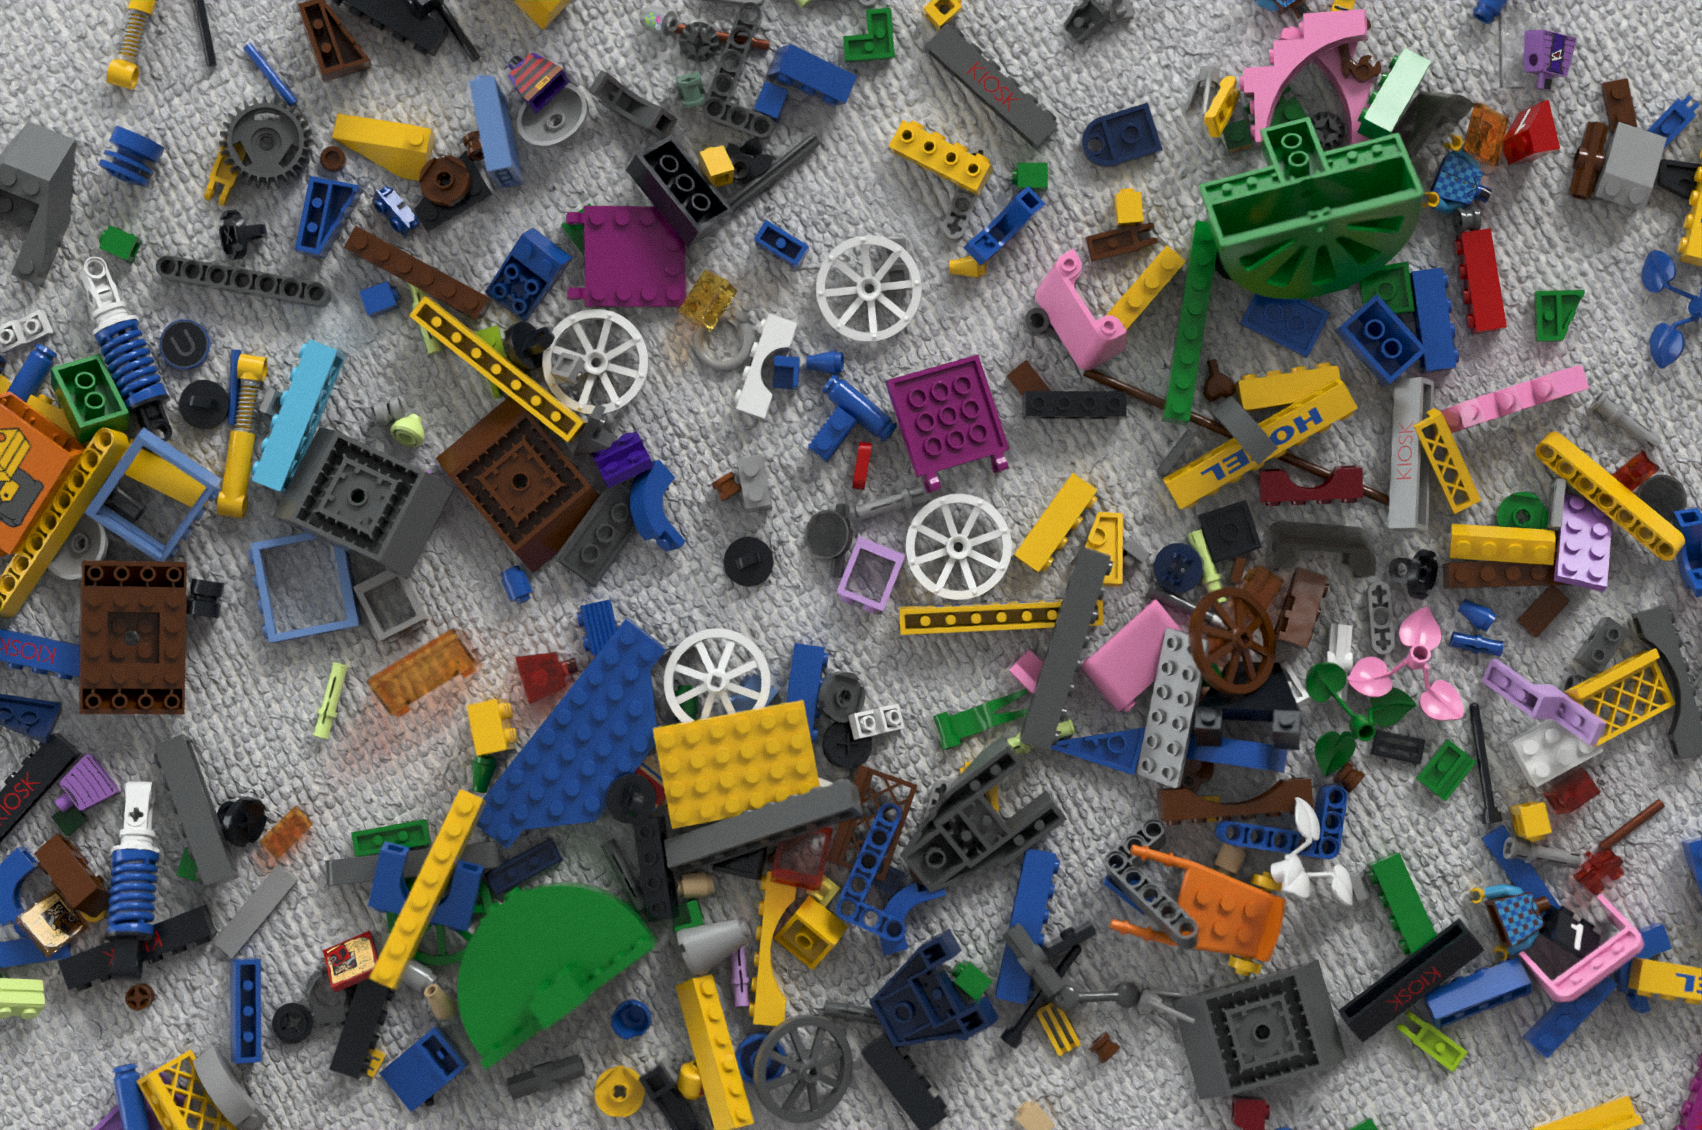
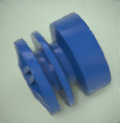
[98,126,165,187]

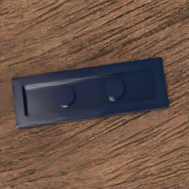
[484,838,563,896]

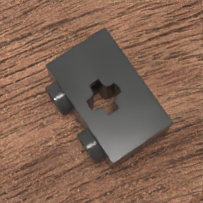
[1573,617,1630,673]

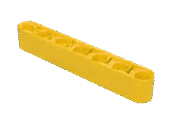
[1535,431,1685,561]

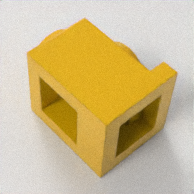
[923,0,962,31]

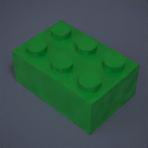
[51,354,129,444]

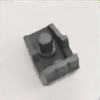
[1064,0,1111,45]

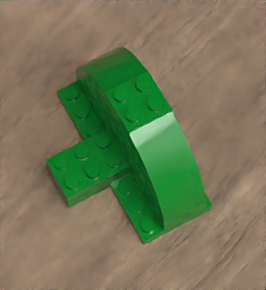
[1199,117,1424,301]
[457,882,659,1070]

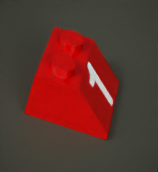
[1502,100,1560,165]

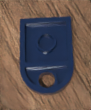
[1082,102,1163,167]

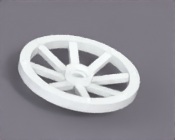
[816,235,922,341]
[542,309,649,415]
[906,494,1012,600]
[664,628,771,723]

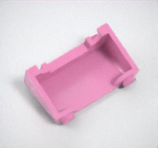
[1036,249,1127,370]
[1080,599,1183,713]

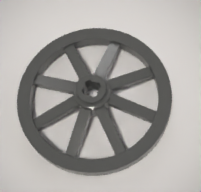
[754,1015,853,1123]

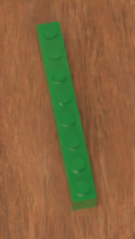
[1161,220,1217,426]

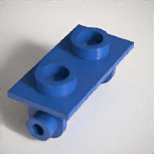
[372,186,420,238]

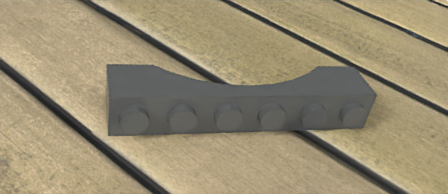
[1631,605,1702,760]

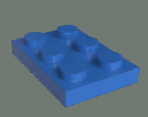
[1239,294,1330,358]

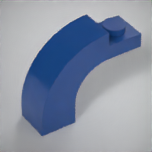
[963,186,1045,266]
[630,460,686,552]
[1673,507,1702,597]
[0,846,39,939]
[879,881,946,956]
[1614,923,1672,1014]

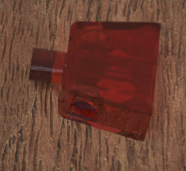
[515,652,579,704]
[1542,767,1601,815]

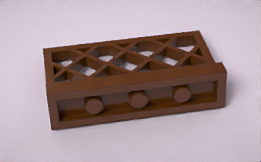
[826,765,918,881]

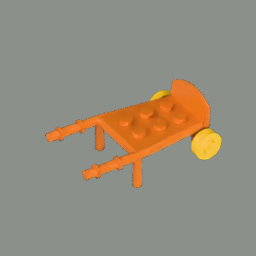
[1109,845,1286,977]

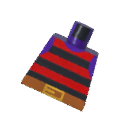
[508,53,570,114]

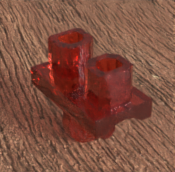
[1611,450,1660,491]
[1573,849,1624,895]

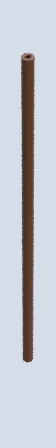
[1083,369,1390,506]

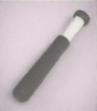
[1147,584,1227,630]

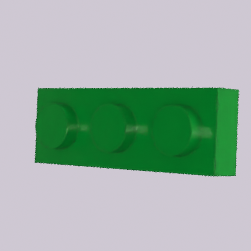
[351,819,432,857]

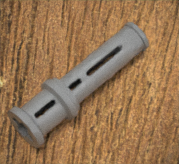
[1589,391,1662,452]
[856,482,933,521]
[1503,837,1581,869]

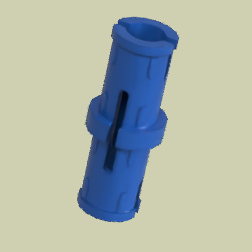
[1450,631,1504,657]

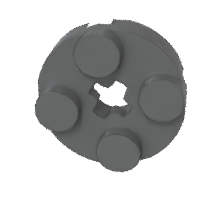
[817,671,865,723]

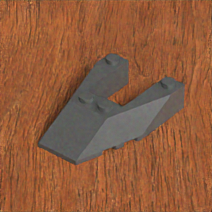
[0,121,76,288]
[900,735,1067,893]

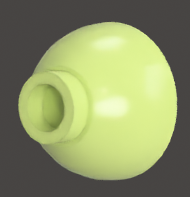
[390,414,425,447]

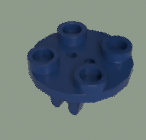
[1153,543,1204,593]

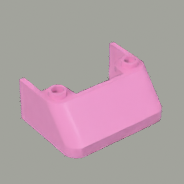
[1519,894,1644,1003]

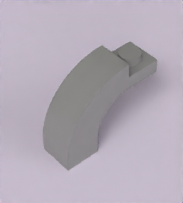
[193,1046,268,1130]

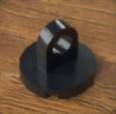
[219,209,268,260]
[505,321,555,371]
[179,379,229,430]
[723,536,774,587]
[1389,549,1438,600]
[605,772,657,824]
[217,796,267,847]

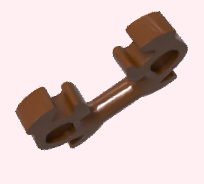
[1338,18,1381,83]

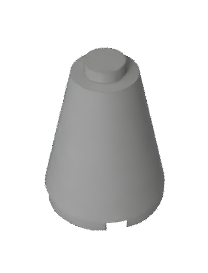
[677,918,751,977]

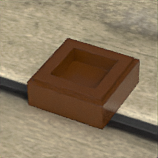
[1228,557,1247,584]

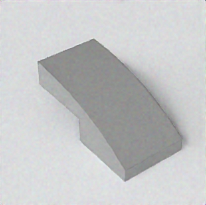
[881,237,910,291]

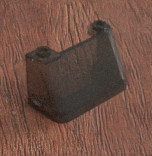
[1391,91,1475,184]
[1265,521,1376,578]

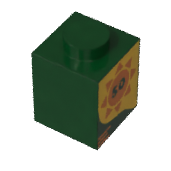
[1222,119,1253,155]

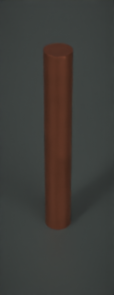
[1598,799,1665,852]

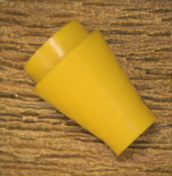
[949,255,986,278]

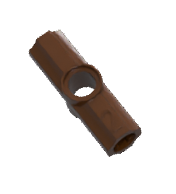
[1568,121,1609,200]

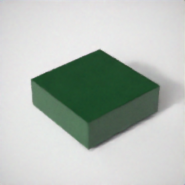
[51,805,89,837]

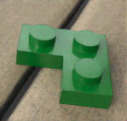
[843,8,895,63]

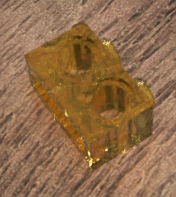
[678,270,737,333]

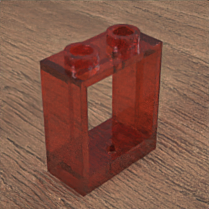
[770,827,833,892]

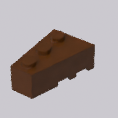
[298,0,371,83]
[1274,567,1329,649]
[34,833,111,918]

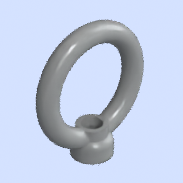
[693,306,753,371]

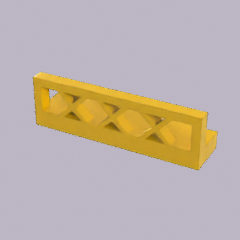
[1413,408,1482,514]
[1531,1095,1643,1130]

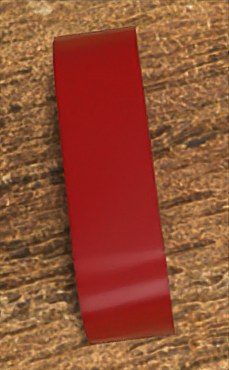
[852,442,872,490]

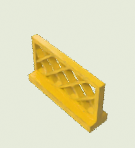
[1564,648,1676,747]
[136,1049,237,1130]

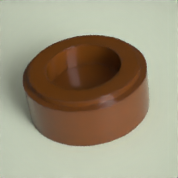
[320,146,347,172]

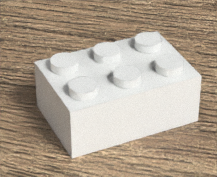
[1506,719,1604,787]

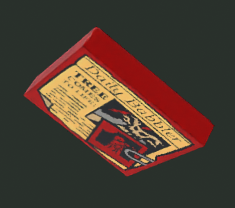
[323,930,379,992]

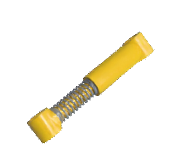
[106,0,156,90]
[217,354,268,519]

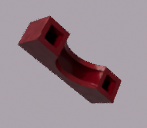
[1259,465,1363,506]
[1231,1095,1270,1130]

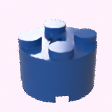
[735,1032,787,1085]

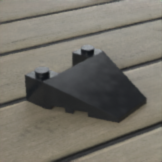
[1195,661,1301,750]

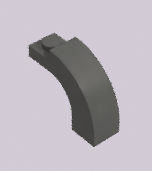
[588,70,678,139]
[1212,396,1278,465]

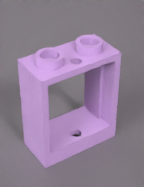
[836,536,905,615]

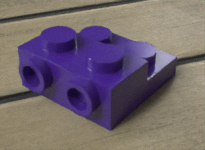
[591,431,654,489]

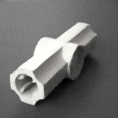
[1324,624,1353,701]

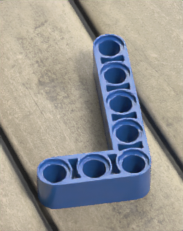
[1186,734,1288,772]
[1215,784,1347,859]
[836,803,907,942]

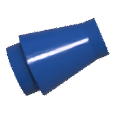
[806,350,844,375]
[1457,598,1497,632]

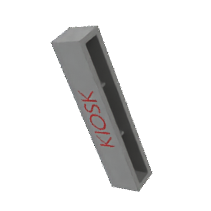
[1387,377,1434,532]

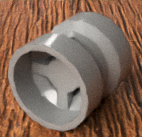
[373,396,405,427]

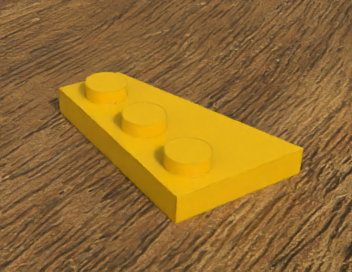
[1085,512,1123,587]

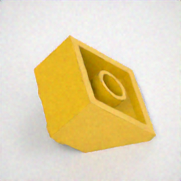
[774,895,848,970]

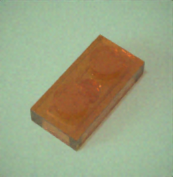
[259,805,314,859]

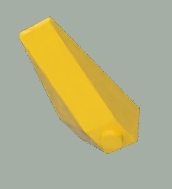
[332,113,435,182]

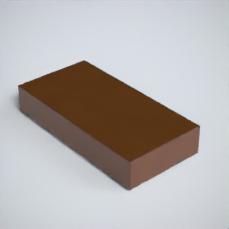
[1006,360,1051,396]
[1516,586,1570,638]

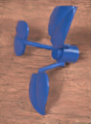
[1641,250,1702,369]

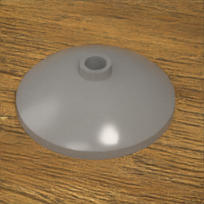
[517,84,589,149]
[48,507,108,580]

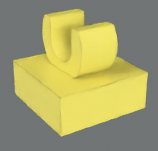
[805,872,841,907]

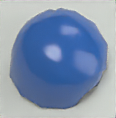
[611,999,652,1040]

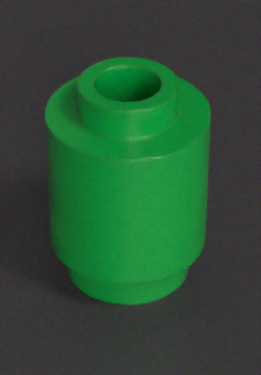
[673,685,699,721]

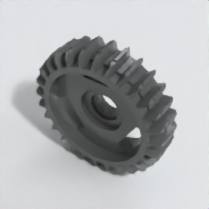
[219,96,314,190]

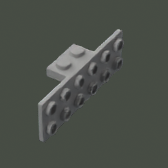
[1137,628,1210,788]

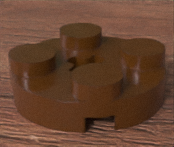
[420,155,471,207]

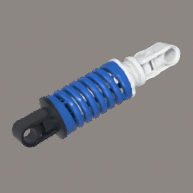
[80,257,172,442]
[104,781,161,980]

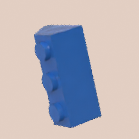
[1335,294,1428,387]

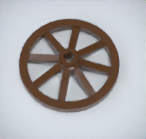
[1189,587,1276,695]

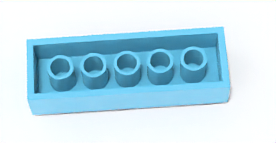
[251,339,346,493]

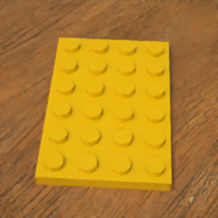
[653,700,820,829]

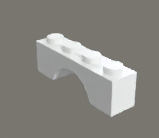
[733,314,798,421]

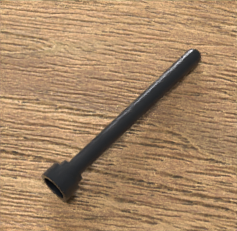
[1469,702,1502,824]
[1000,944,1082,1049]

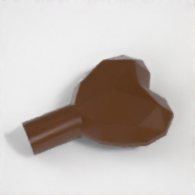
[1203,359,1236,402]

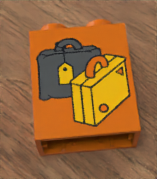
[0,391,87,557]

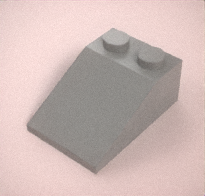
[1592,122,1667,212]

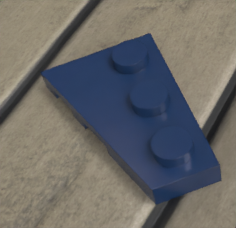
[0,694,62,745]

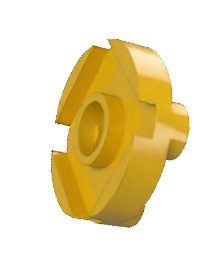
[594,1065,646,1117]

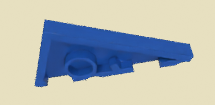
[1050,727,1145,775]

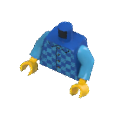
[1422,134,1492,214]

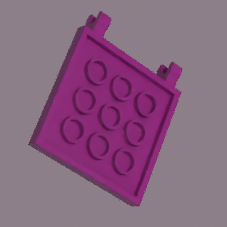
[566,206,686,308]
[885,355,1010,494]

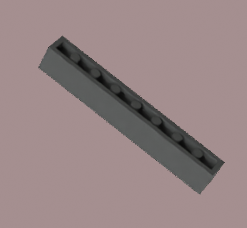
[1019,545,1113,751]
[664,779,863,875]

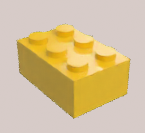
[466,699,518,756]

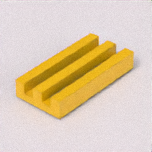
[1036,1002,1081,1056]

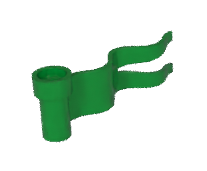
[933,689,1028,751]

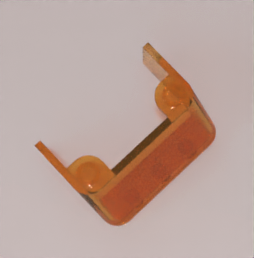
[366,628,483,718]

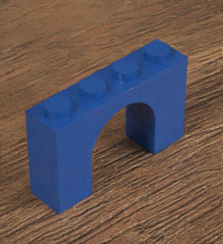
[368,841,485,932]

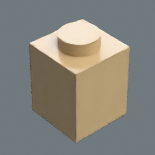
[1015,1099,1055,1130]

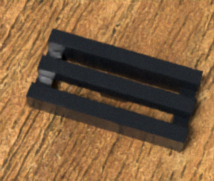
[1370,730,1425,764]

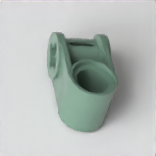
[675,71,705,108]

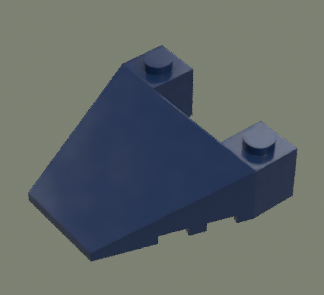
[869,928,999,1047]

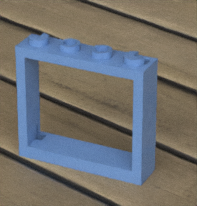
[469,75,524,189]
[84,427,221,562]
[248,533,363,643]

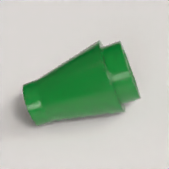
[472,755,497,793]

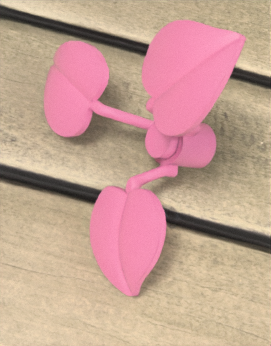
[1347,607,1463,721]

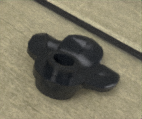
[726,137,773,184]

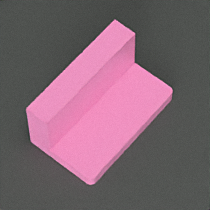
[1008,650,1043,695]

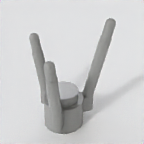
[1184,66,1223,116]
[1137,986,1195,1032]

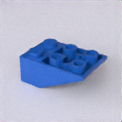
[485,228,573,322]
[379,1024,470,1112]

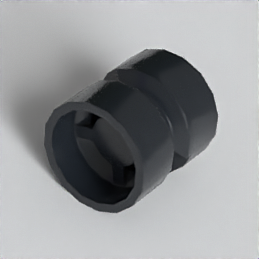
[186,578,225,618]

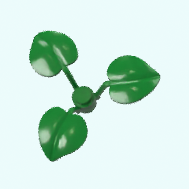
[1305,662,1416,776]

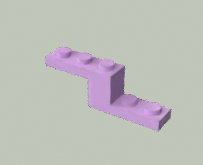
[1481,659,1606,745]

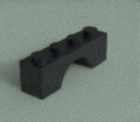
[639,1062,704,1130]

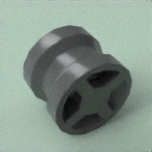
[1452,206,1481,234]

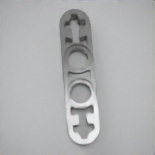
[943,146,990,241]

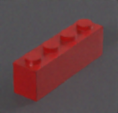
[1453,228,1507,335]

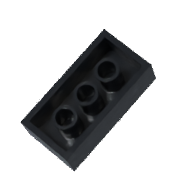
[626,134,734,247]

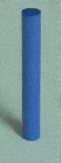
[243,43,298,107]
[228,350,241,426]

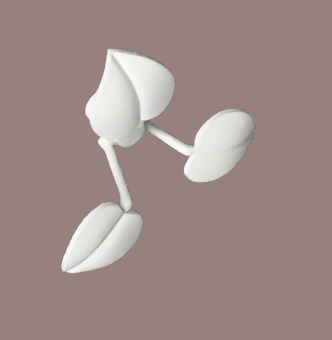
[1271,797,1353,906]

